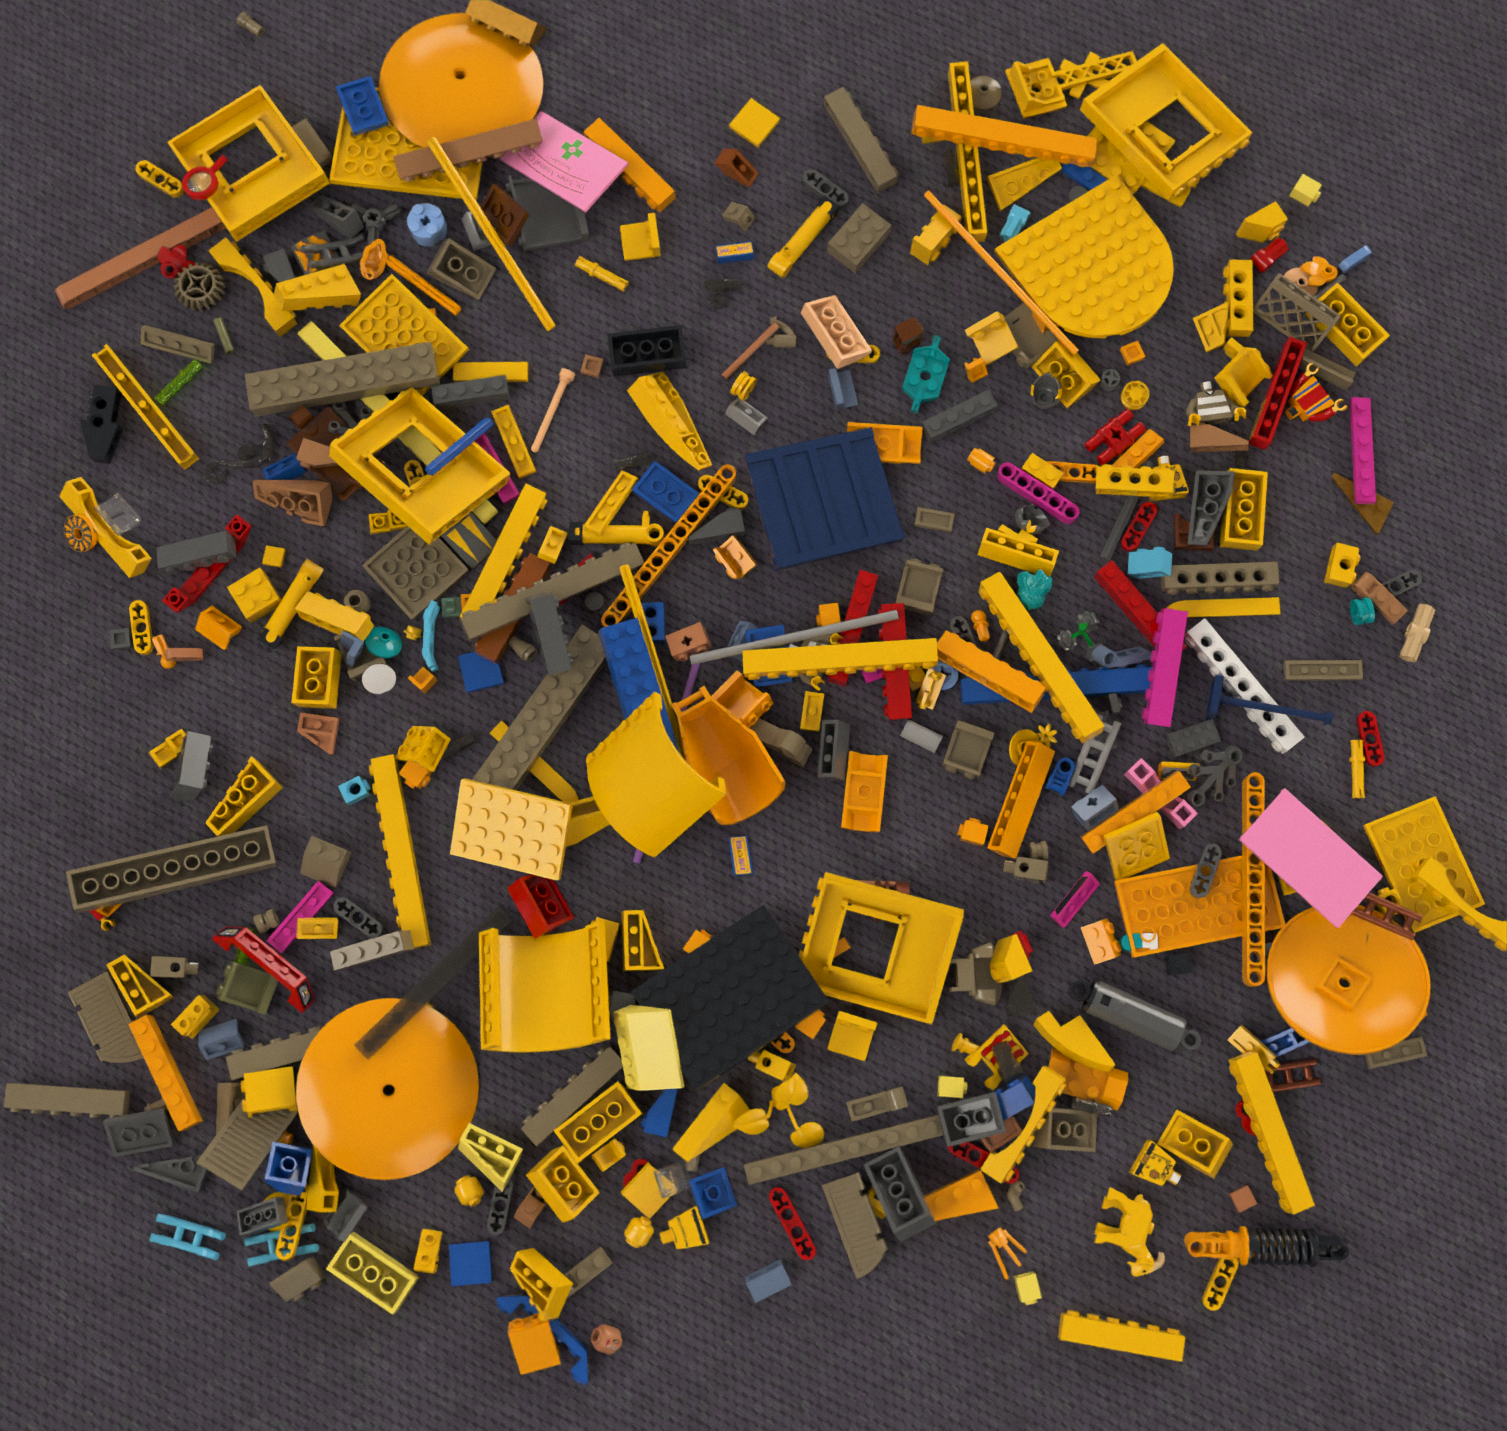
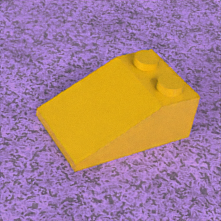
[1157,1110,1233,1179]

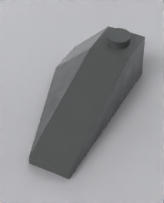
[1188,470,1235,546]

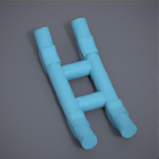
[422,600,441,672]
[149,1213,226,1261]
[244,1223,319,1266]

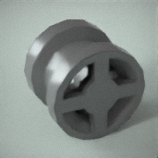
[1100,369,1120,391]

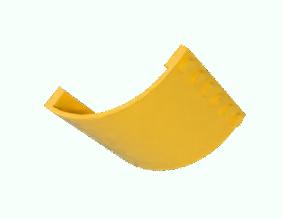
[586,692,726,858]
[479,921,610,1052]

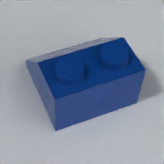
[264,1142,312,1196]

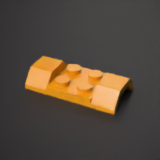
[847,422,923,464]
[841,751,888,832]
[1048,1048,1128,1111]

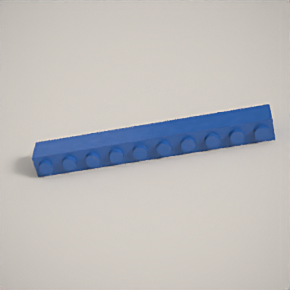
[960,664,1152,705]

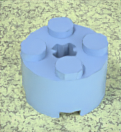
[407,204,447,246]

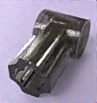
[991,1041,1024,1084]

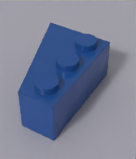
[995,1076,1036,1121]

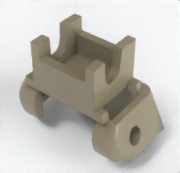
[949,942,1002,1006]

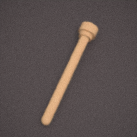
[531,368,575,452]

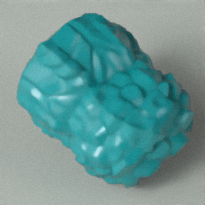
[1017,569,1053,610]

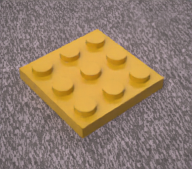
[1104,812,1170,880]

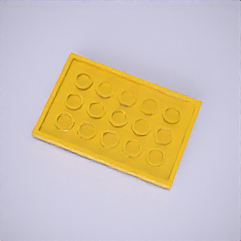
[339,274,469,396]
[450,778,573,881]
[1363,796,1485,933]

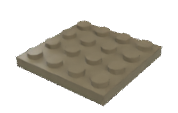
[362,526,470,621]

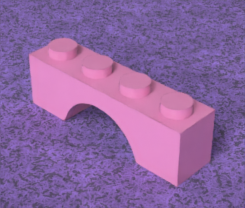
[1124,758,1198,830]

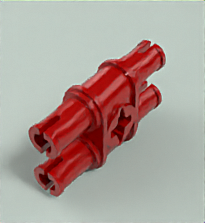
[1084,409,1146,465]

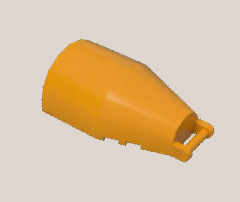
[671,686,785,825]

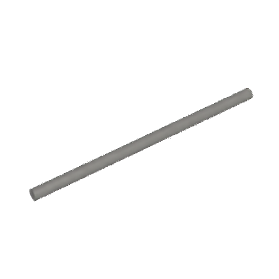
[690,610,899,665]

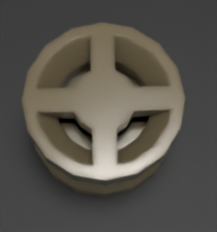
[1029,841,1048,860]

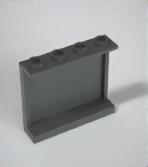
[505,175,589,251]

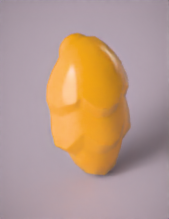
[360,239,388,280]

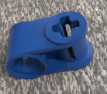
[1045,758,1075,796]

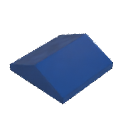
[688,1167,737,1220]

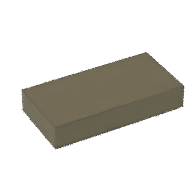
[914,507,955,533]

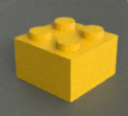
[227,567,282,623]

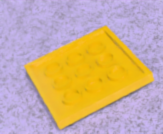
[1087,121,1176,195]

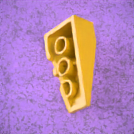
[672,1083,750,1162]

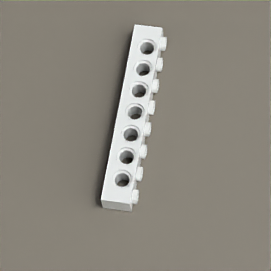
[1184,618,1304,754]

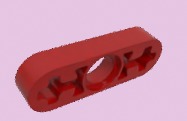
[1121,502,1157,552]
[1356,711,1385,767]

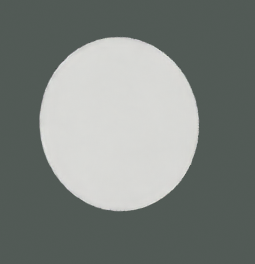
[362,664,396,694]

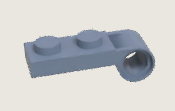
[1092,645,1151,668]

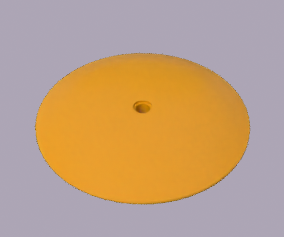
[379,13,543,148]
[296,998,479,1180]

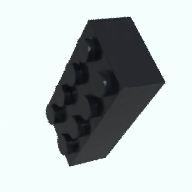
[607,325,687,377]

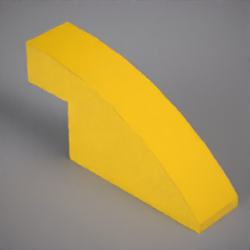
[1033,1011,1115,1072]

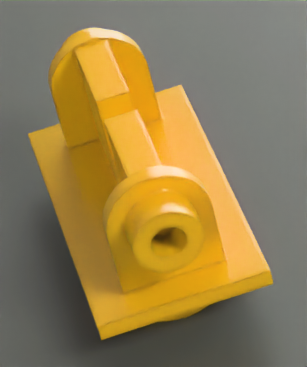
[915,668,946,710]

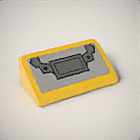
[1157,762,1200,781]

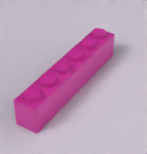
[1142,608,1188,727]

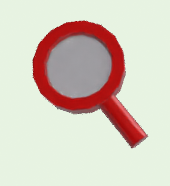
[182,155,228,200]

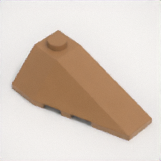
[252,480,333,526]

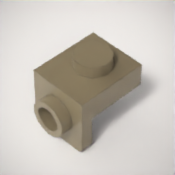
[722,202,755,231]

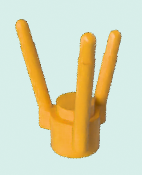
[988,1227,1027,1280]

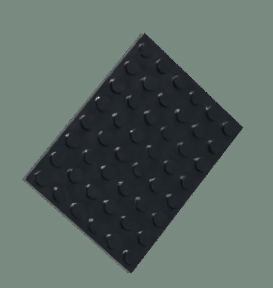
[631,905,830,1092]

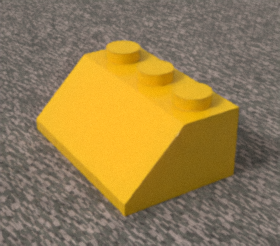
[1032,341,1101,408]

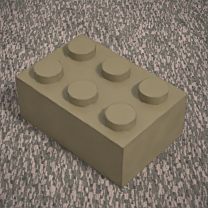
[827,203,891,274]

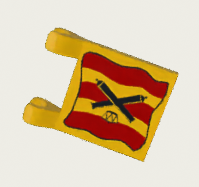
[965,1024,1029,1090]

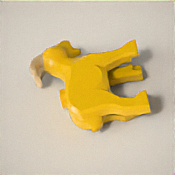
[1094,1187,1165,1277]

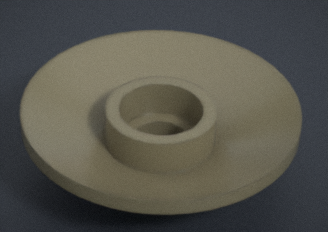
[970,76,1001,110]

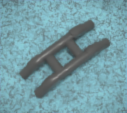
[301,234,365,270]

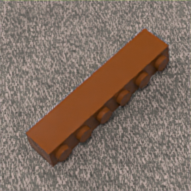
[474,553,552,665]

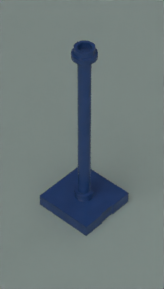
[1205,675,1333,725]

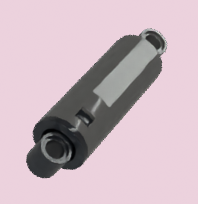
[1068,978,1201,1051]

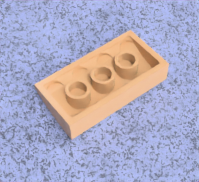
[801,295,872,369]

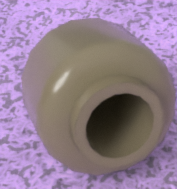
[344,590,370,613]

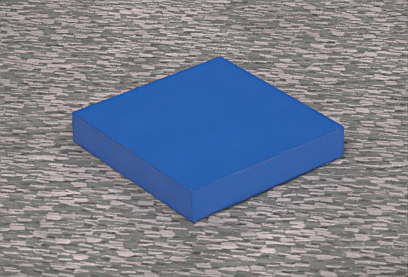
[458,652,504,693]
[449,1241,492,1286]

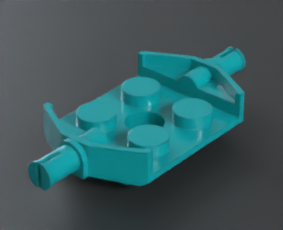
[902,335,950,413]

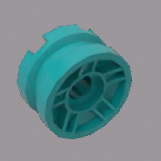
[1350,597,1375,626]

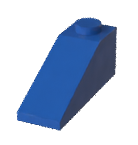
[1261,1026,1310,1057]
[641,1088,678,1137]

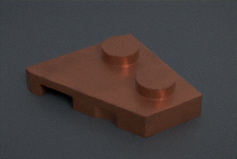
[1173,514,1214,551]

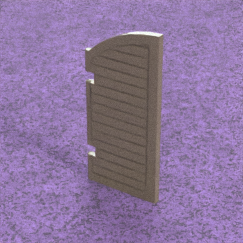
[68,971,144,1063]
[822,1173,888,1279]

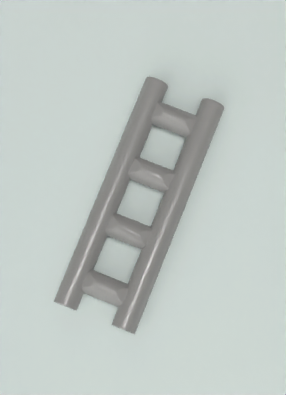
[1068,713,1121,794]

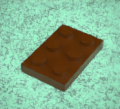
[480,184,530,246]

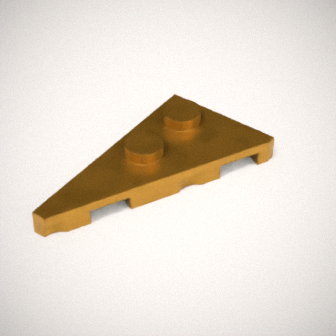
[1331,473,1394,535]

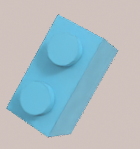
[1128,547,1172,579]

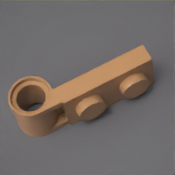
[1351,572,1408,625]

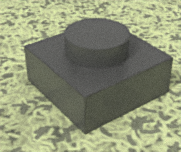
[109,628,132,650]
[1106,693,1122,716]

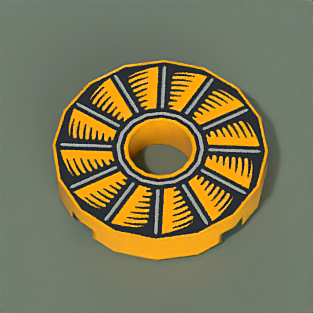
[64,514,97,552]

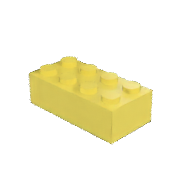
[326,1232,420,1315]

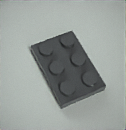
[103,1108,175,1157]

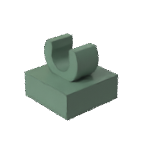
[442,597,462,618]

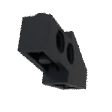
[80,385,123,464]

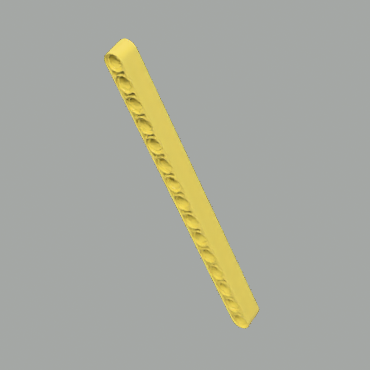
[297,321,498,525]

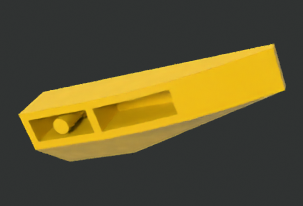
[627,371,712,471]
[566,797,610,847]

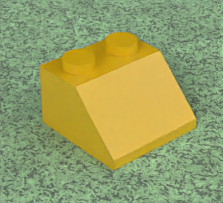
[1236,201,1288,243]
[989,934,1032,984]

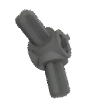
[351,203,400,245]

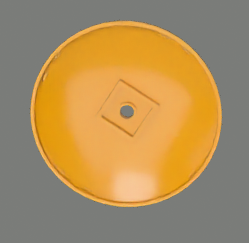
[1266,905,1430,1055]

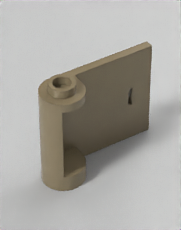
[1005,303,1059,369]

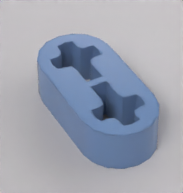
[1338,245,1372,273]

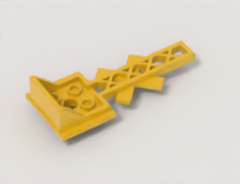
[1005,51,1137,119]

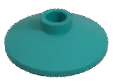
[364,627,402,658]

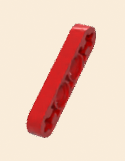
[947,1142,1019,1183]
[769,1187,816,1260]

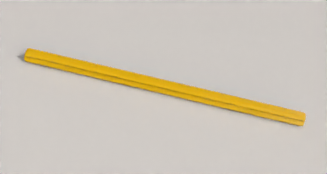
[427,137,555,331]
[619,564,686,761]

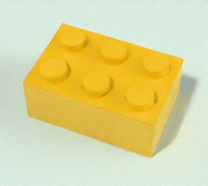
[291,646,342,709]
[526,1145,600,1223]

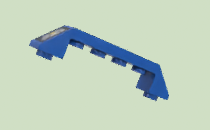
[496,1293,590,1385]

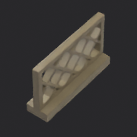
[1253,273,1341,352]

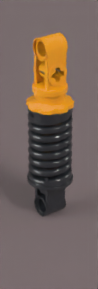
[1184,1226,1349,1268]

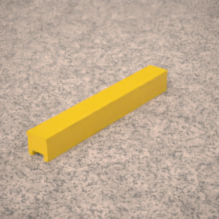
[92,344,199,470]

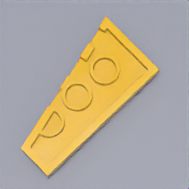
[987,158,1062,212]

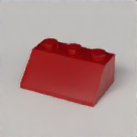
[507,874,574,939]

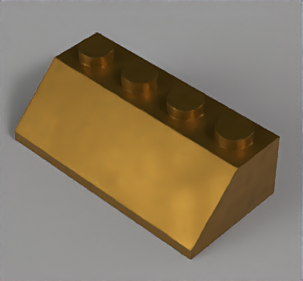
[465,0,548,47]

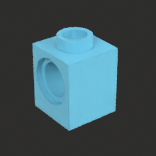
[338,776,371,806]

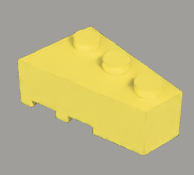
[458,1123,523,1192]

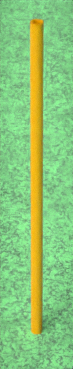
[924,191,1079,356]

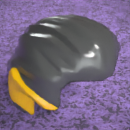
[1030,372,1062,410]
[1015,504,1051,534]

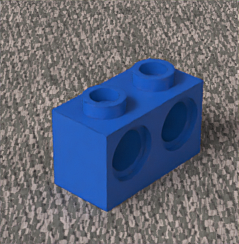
[641,602,665,644]

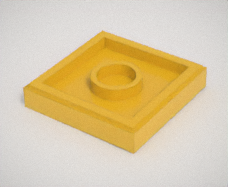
[729,98,780,148]
[621,1162,677,1219]

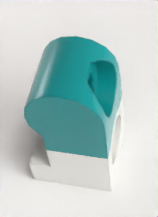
[1119,933,1158,952]

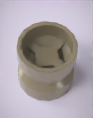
[254,908,280,934]

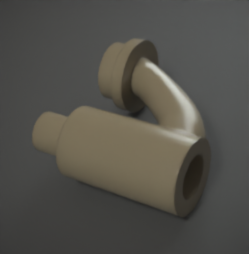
[766,316,796,348]

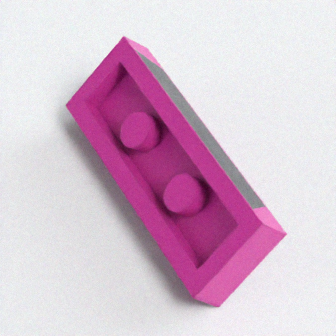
[1050,871,1100,928]

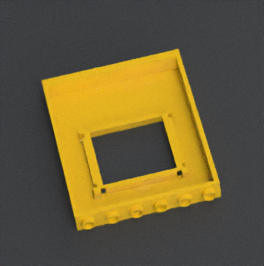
[1080,43,1252,201]
[167,85,330,242]
[329,387,510,545]
[799,872,964,1024]

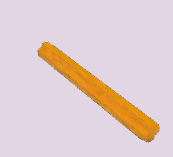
[386,256,461,315]

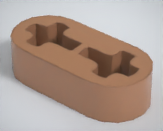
[165,648,203,661]

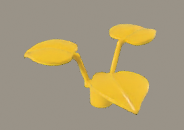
[733,1073,824,1148]

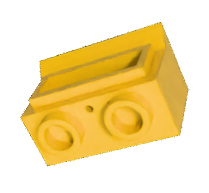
[171,995,220,1039]

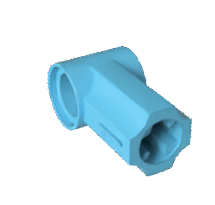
[999,204,1031,241]

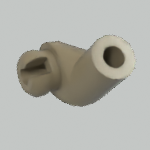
[1007,1181,1025,1212]

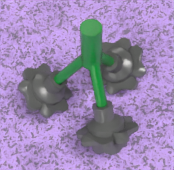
[1056,610,1106,662]

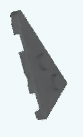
[133,1155,208,1192]

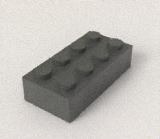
[1166,719,1221,758]
[237,1197,287,1236]

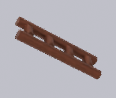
[1351,892,1423,940]
[1264,1057,1321,1093]

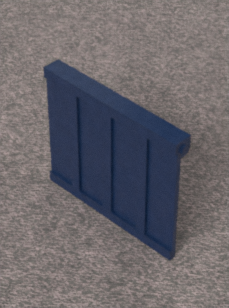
[743,427,905,571]

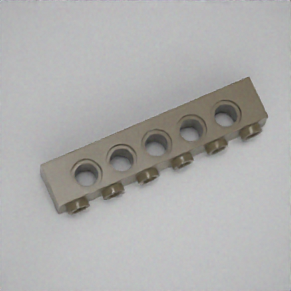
[1160,562,1279,595]

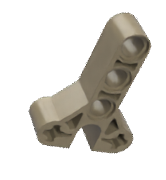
[749,718,813,767]

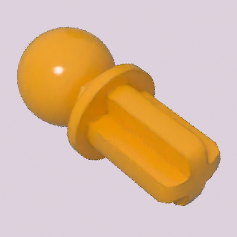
[971,610,990,642]
[152,635,176,669]

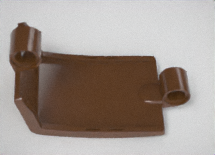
[287,405,385,501]

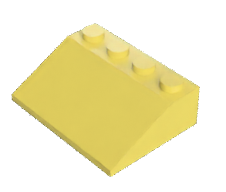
[613,1005,684,1091]

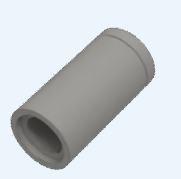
[900,719,943,753]

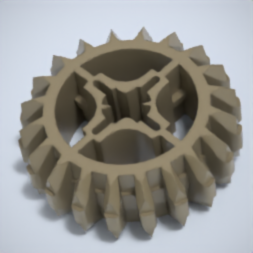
[174,261,225,312]

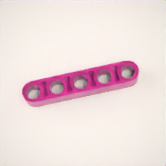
[997,463,1079,524]

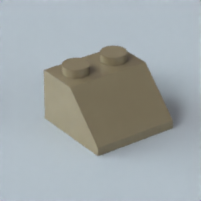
[300,836,352,888]
[269,1256,325,1302]

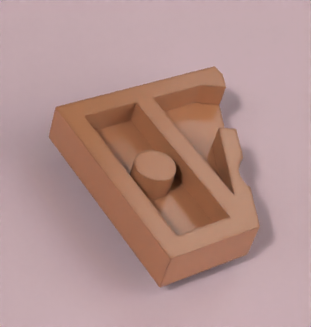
[297,713,340,755]

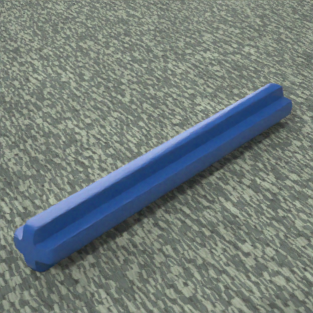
[425,418,493,476]

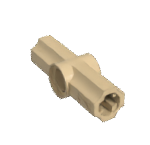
[1399,604,1435,662]

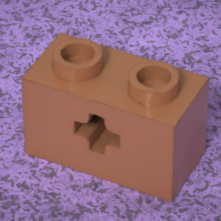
[665,622,712,662]

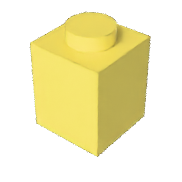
[1289,174,1322,206]
[937,1076,967,1098]
[1014,1272,1042,1305]

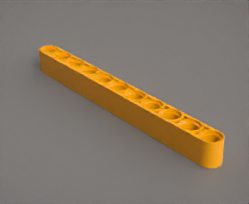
[601,464,736,627]
[1242,772,1265,987]

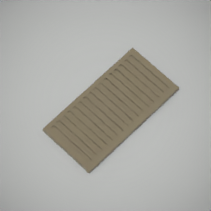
[197,1096,299,1191]

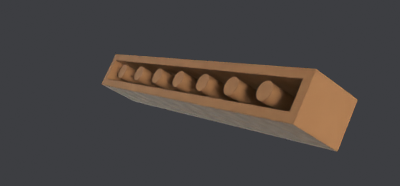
[393,119,543,183]

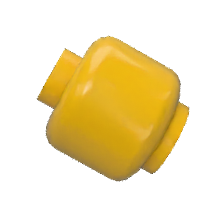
[454,1175,484,1207]
[624,1216,654,1248]

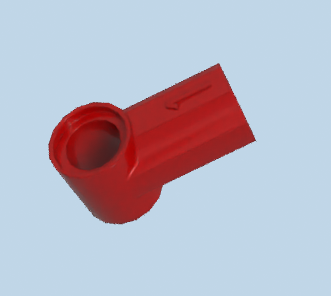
[1250,237,1289,273]

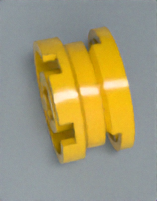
[730,371,757,401]
[1121,381,1149,410]

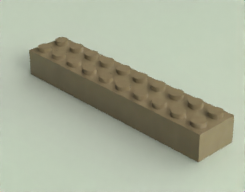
[245,342,440,417]
[472,624,607,791]
[66,825,277,914]

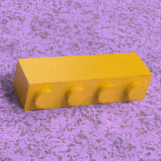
[977,528,1059,576]
[295,591,374,642]

